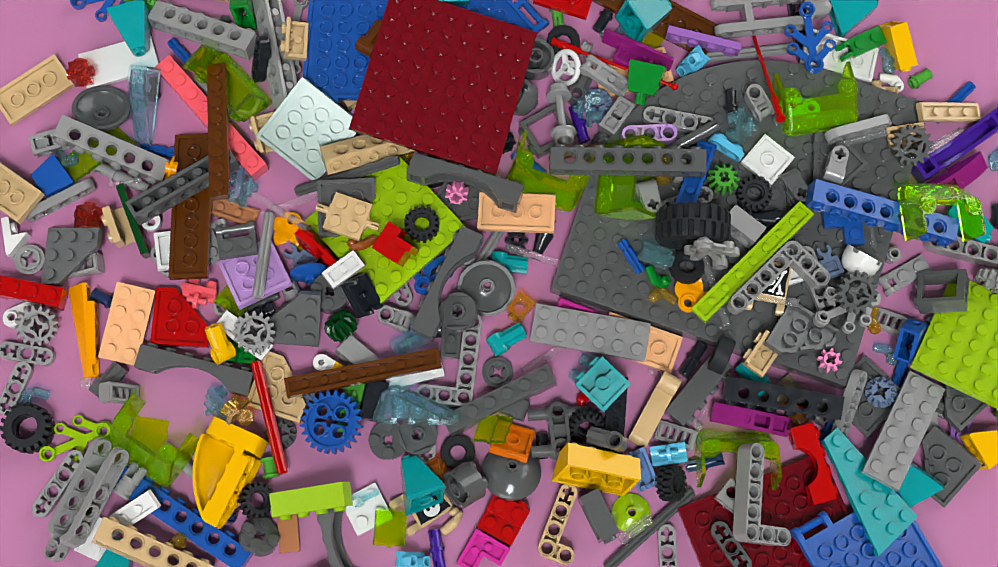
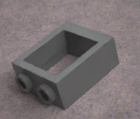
[518,103,577,159]
[914,269,970,314]
[578,489,620,544]

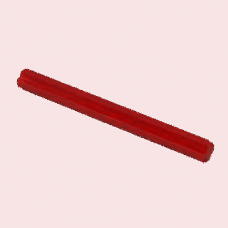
[251,360,288,475]

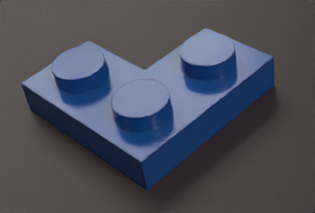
[821,211,865,247]

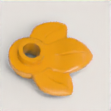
[163,156,178,181]
[273,212,302,247]
[675,278,707,313]

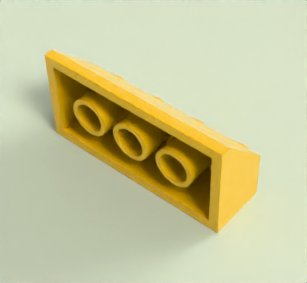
[552,443,641,496]

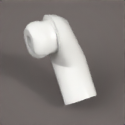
[878,73,904,92]

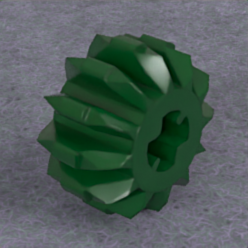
[324,310,358,342]

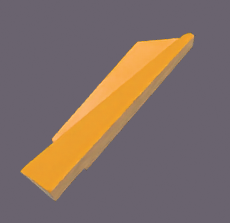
[68,282,100,378]

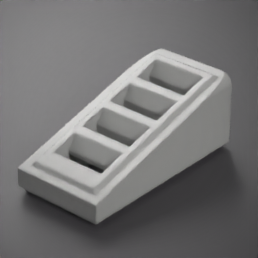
[66,252,105,279]
[870,306,908,338]
[99,382,139,405]
[654,420,698,451]

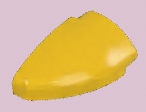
[193,416,269,529]

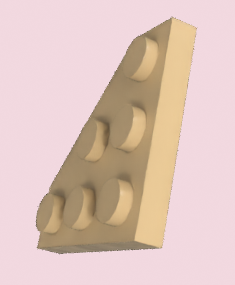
[245,352,307,424]

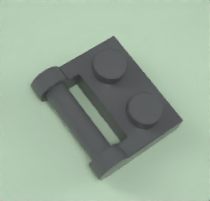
[215,221,258,260]

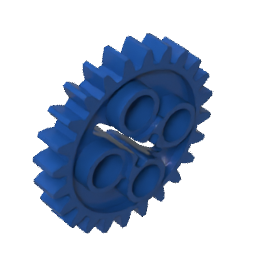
[300,390,364,454]

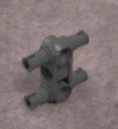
[528,402,591,461]

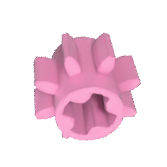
[445,180,469,205]
[816,348,842,373]

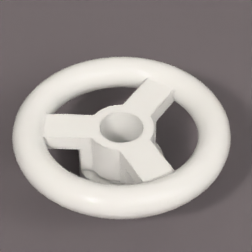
[551,49,581,86]

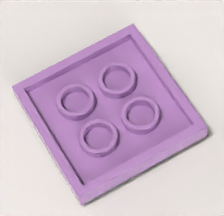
[217,241,292,310]

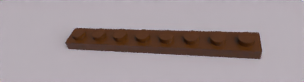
[207,63,230,201]
[284,348,442,399]

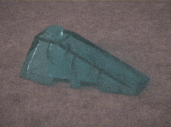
[126,65,161,144]
[373,384,461,425]

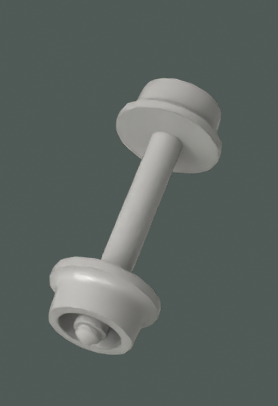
[546,83,576,146]

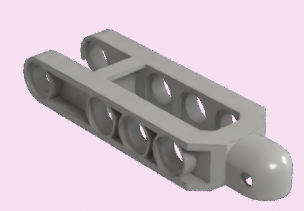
[710,0,832,39]
[44,437,129,562]

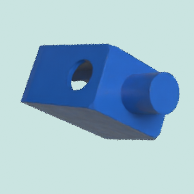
[31,154,75,198]
[893,318,927,364]

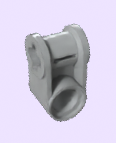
[743,84,775,123]
[821,145,849,185]
[635,179,662,218]
[377,305,414,334]

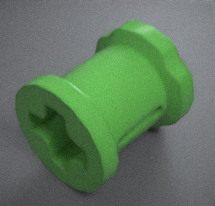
[260,456,281,479]

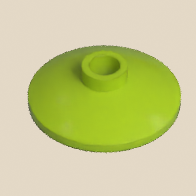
[611,493,651,533]

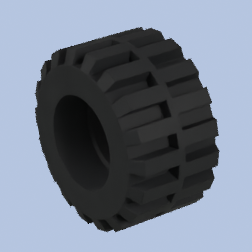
[0,402,55,454]

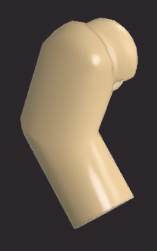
[871,80,899,94]
[440,507,463,536]

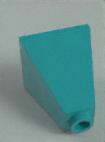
[107,0,151,57]
[615,0,672,43]
[400,455,446,516]

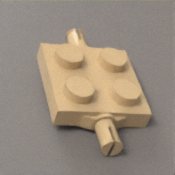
[315,192,380,242]

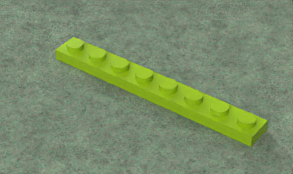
[691,201,814,323]

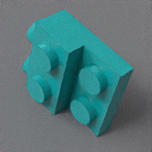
[575,356,631,412]

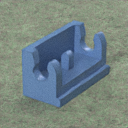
[627,447,657,492]

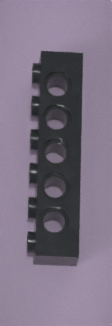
[721,376,845,423]

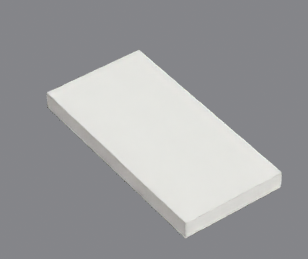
[799,29,879,84]
[78,35,159,89]

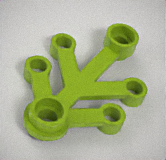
[39,415,114,470]

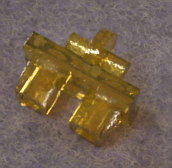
[220,395,254,426]

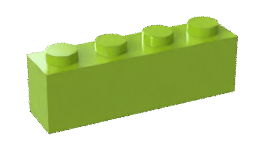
[269,482,353,521]

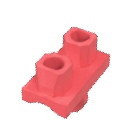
[181,279,218,309]

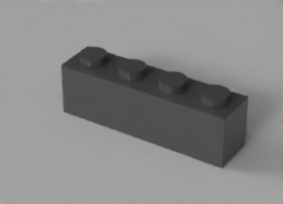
[664,352,732,427]

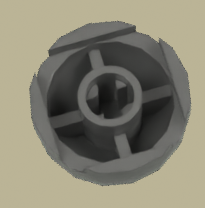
[514,79,538,116]

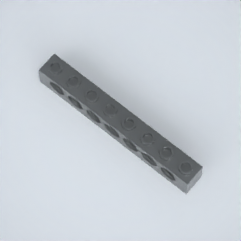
[549,144,707,177]

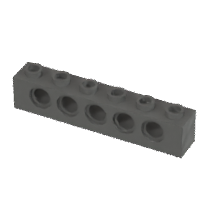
[125,148,240,226]

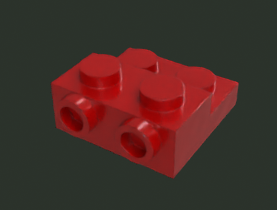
[477,495,530,546]

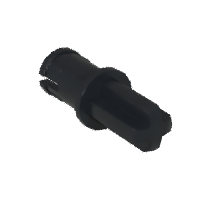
[679,341,708,378]

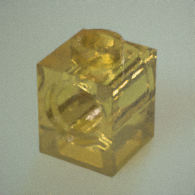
[506,291,536,324]

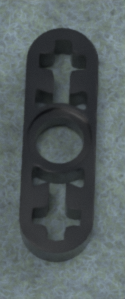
[251,36,270,83]

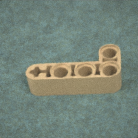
[627,371,682,448]
[537,484,577,565]

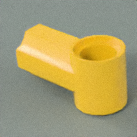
[204,322,236,365]

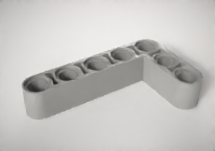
[923,237,998,269]
[727,241,830,315]
[416,314,482,408]
[733,443,791,546]

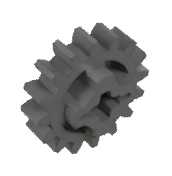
[890,125,933,166]
[835,271,879,314]

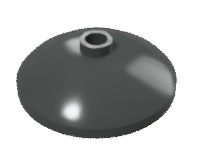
[72,86,130,131]
[457,260,515,316]
[482,451,541,501]

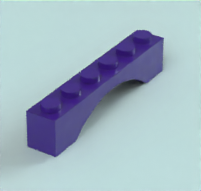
[911,108,998,185]

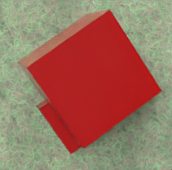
[372,221,419,267]

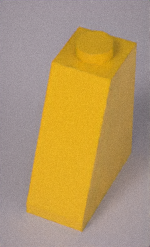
[876,20,918,72]
[959,430,998,470]

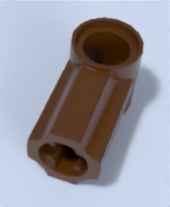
[355,19,382,58]

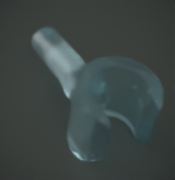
[352,490,380,508]

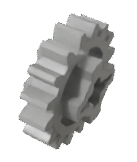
[975,268,998,294]
[15,303,58,346]
[232,311,275,354]

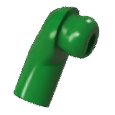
[645,265,671,288]

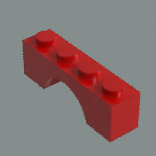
[0,275,69,311]
[787,422,838,506]

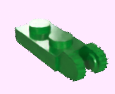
[835,26,887,62]

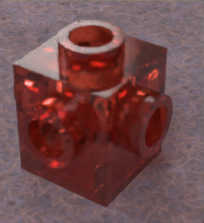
[66,58,95,87]
[73,202,103,228]

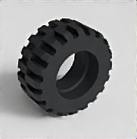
[655,202,731,251]

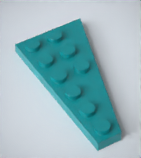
[821,427,918,557]

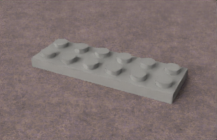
[530,303,651,362]
[861,371,945,491]

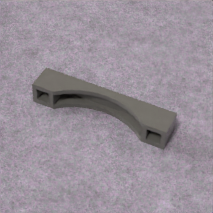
[407,152,524,213]
[409,226,484,342]
[134,343,254,397]
[442,364,557,436]
[317,509,353,567]

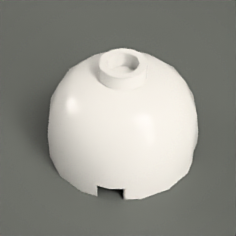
[841,244,882,277]

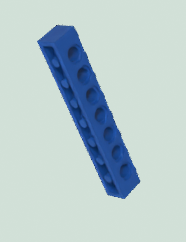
[805,179,959,246]
[114,464,254,567]

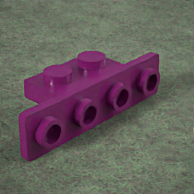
[602,29,674,71]

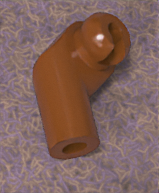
[347,235,377,252]

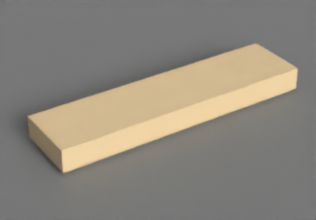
[916,102,981,123]

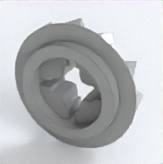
[14,244,45,275]

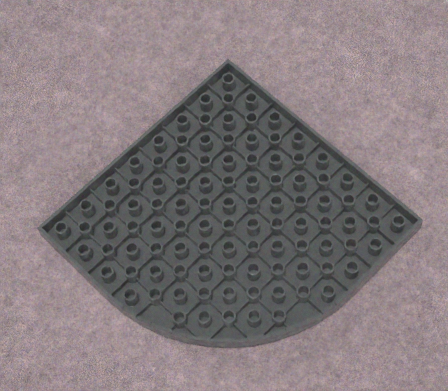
[550,60,926,390]

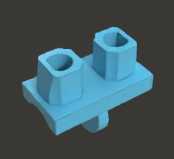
[676,45,711,78]
[650,442,688,467]
[395,551,430,567]

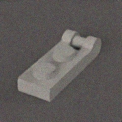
[579,54,628,97]
[878,254,932,297]

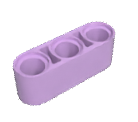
[620,124,677,148]

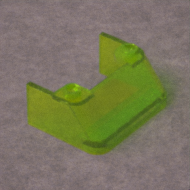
[182,44,272,122]
[772,61,858,136]
[505,130,594,212]
[594,134,665,221]
[898,183,987,242]
[110,393,199,487]
[695,431,782,490]

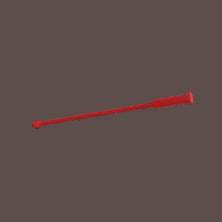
[752,36,786,123]
[550,37,678,90]

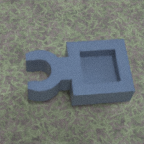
[283,244,319,267]
[815,245,845,279]

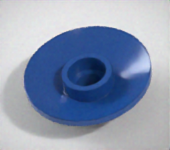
[290,263,328,284]

